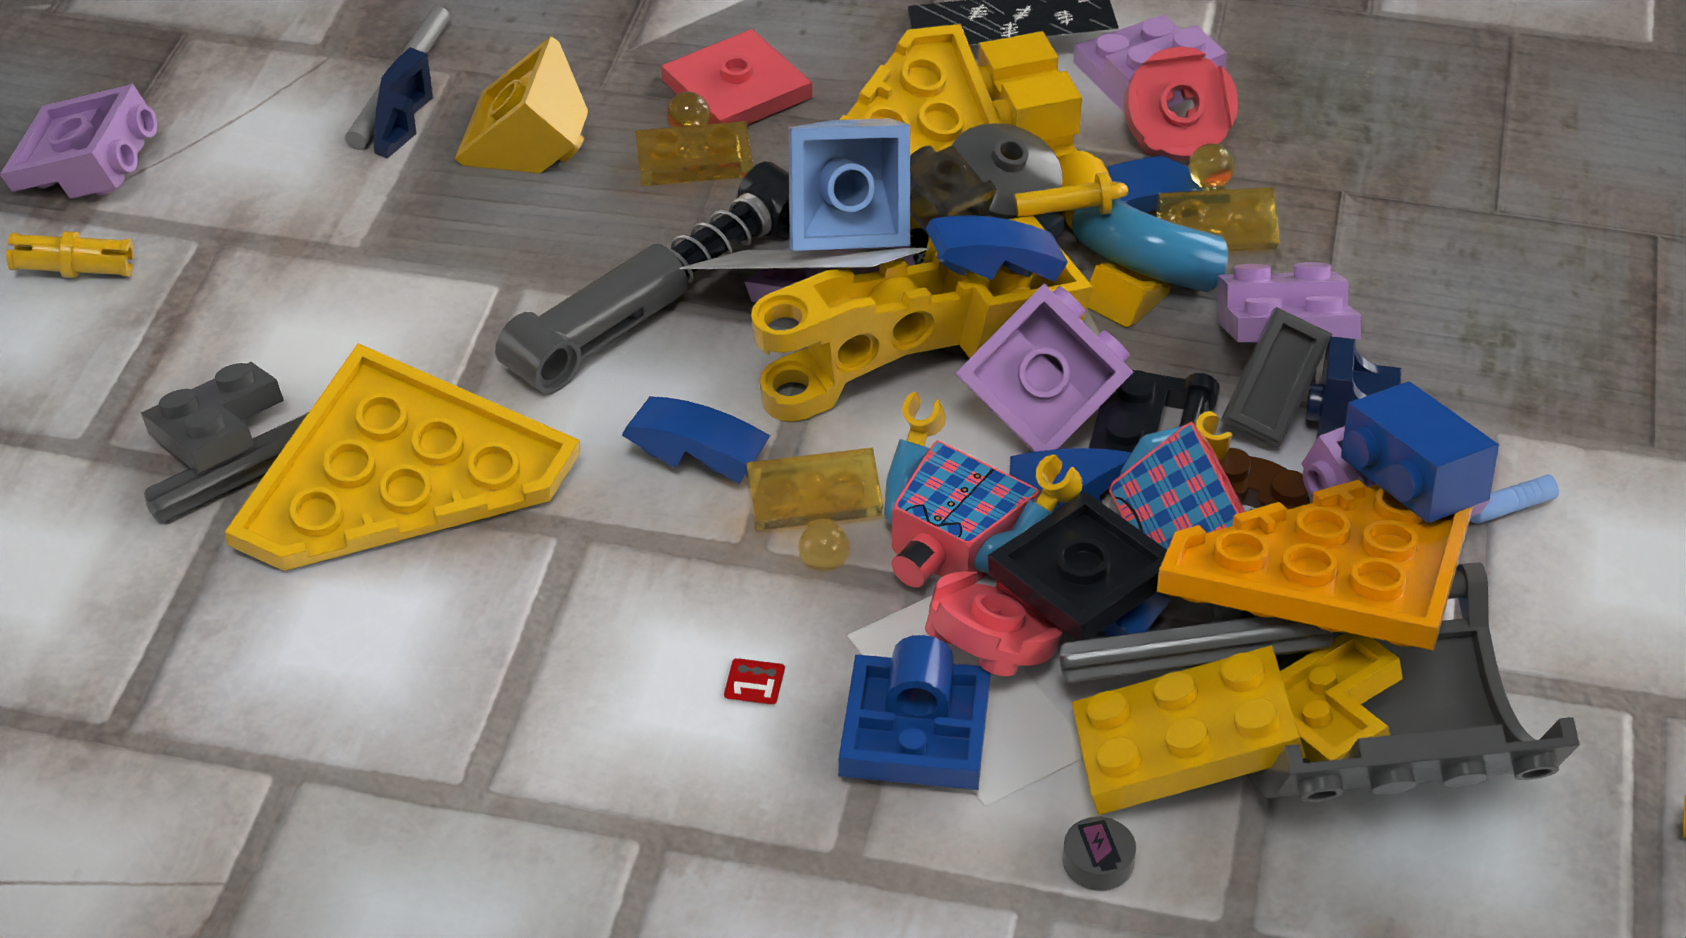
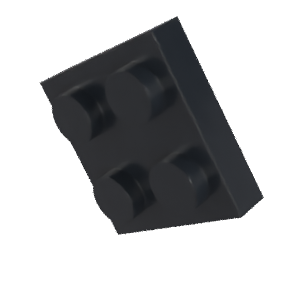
[988,491,1167,641]

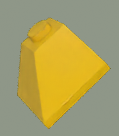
[455,36,588,174]

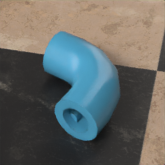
[1072,199,1228,292]

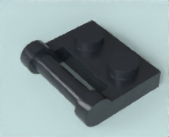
[1088,370,1220,453]

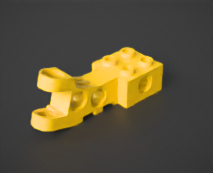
[751,215,1093,422]

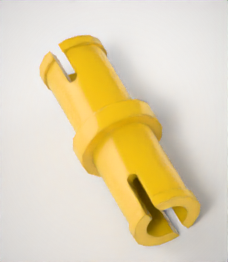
[6,231,134,278]

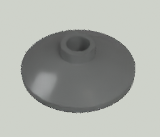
[946,123,1062,219]

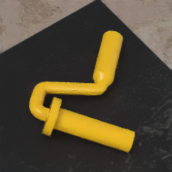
[1013,172,1128,217]

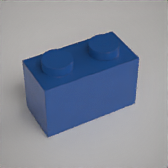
[1341,381,1499,523]

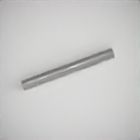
[345,6,450,150]

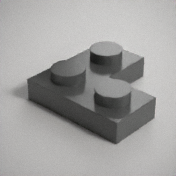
[141,362,284,473]

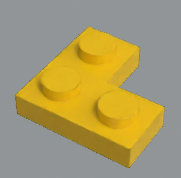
[1280,632,1403,762]

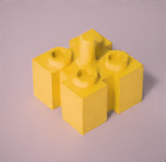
[978,31,1082,160]

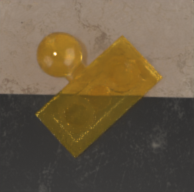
[635,91,753,186]
[1156,143,1280,252]
[746,447,883,571]

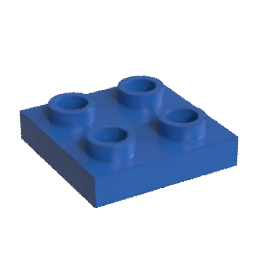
[838,635,991,790]

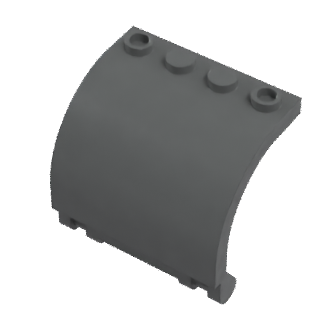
[1212,562,1580,802]

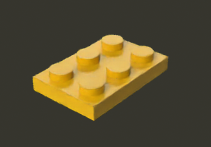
[1072,645,1306,815]

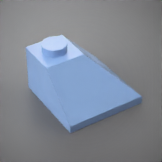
[789,118,910,251]

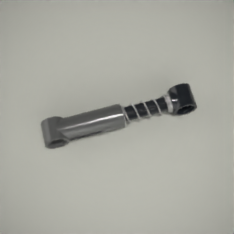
[495,161,790,394]

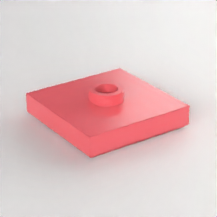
[661,29,812,136]

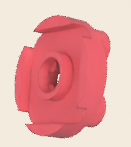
[1123,47,1238,161]
[925,571,1063,676]

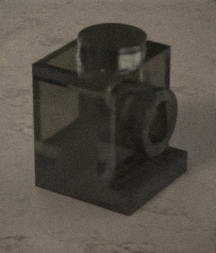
[910,145,997,236]

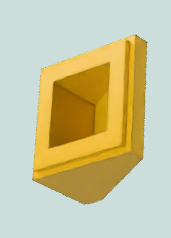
[1087,262,1171,327]

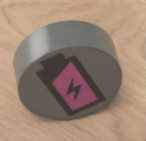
[1063,817,1136,890]

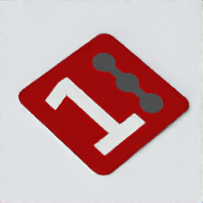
[724,658,785,705]

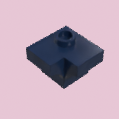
[1306,336,1402,440]

